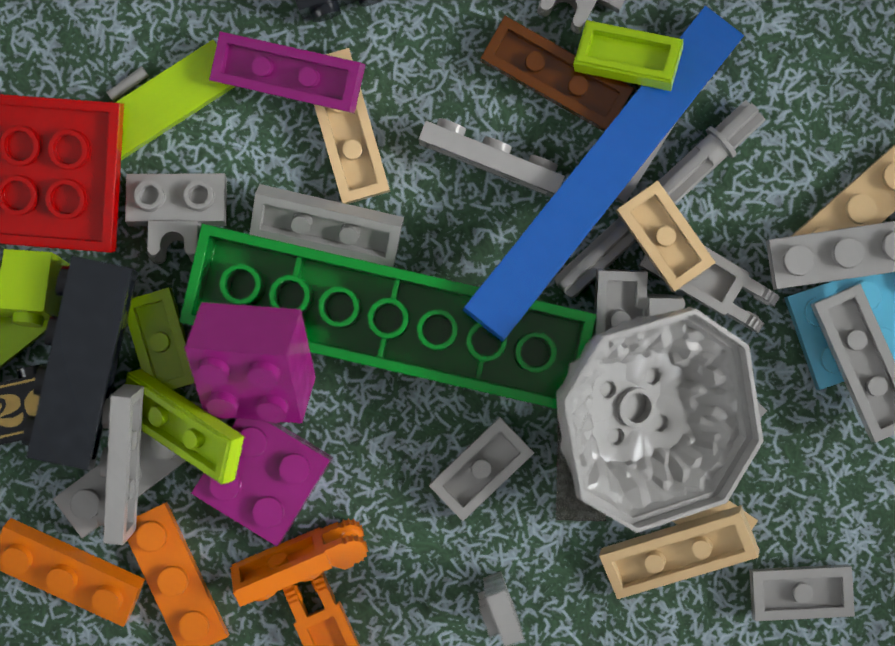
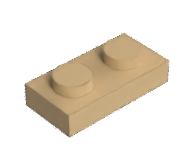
[615,181,716,292]

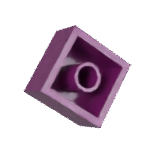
[185,302,316,423]
[191,418,334,546]

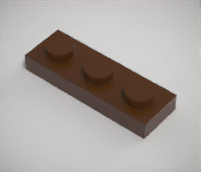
[480,16,634,132]

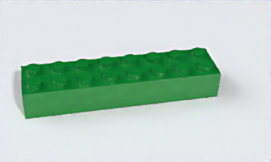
[179,224,597,409]

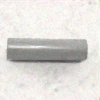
[106,66,149,102]

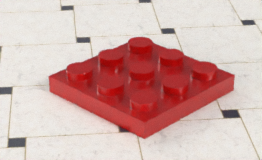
[0,94,124,253]

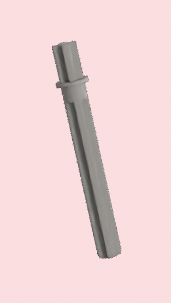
[554,100,766,299]

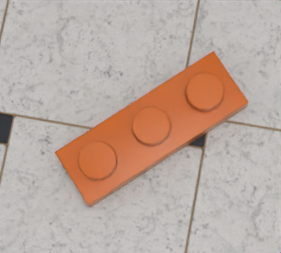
[127,502,230,646]
[0,518,145,627]

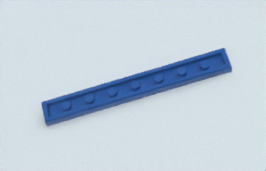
[462,5,744,342]

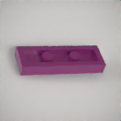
[209,31,365,114]

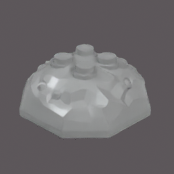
[556,307,763,533]

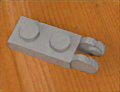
[638,247,780,333]

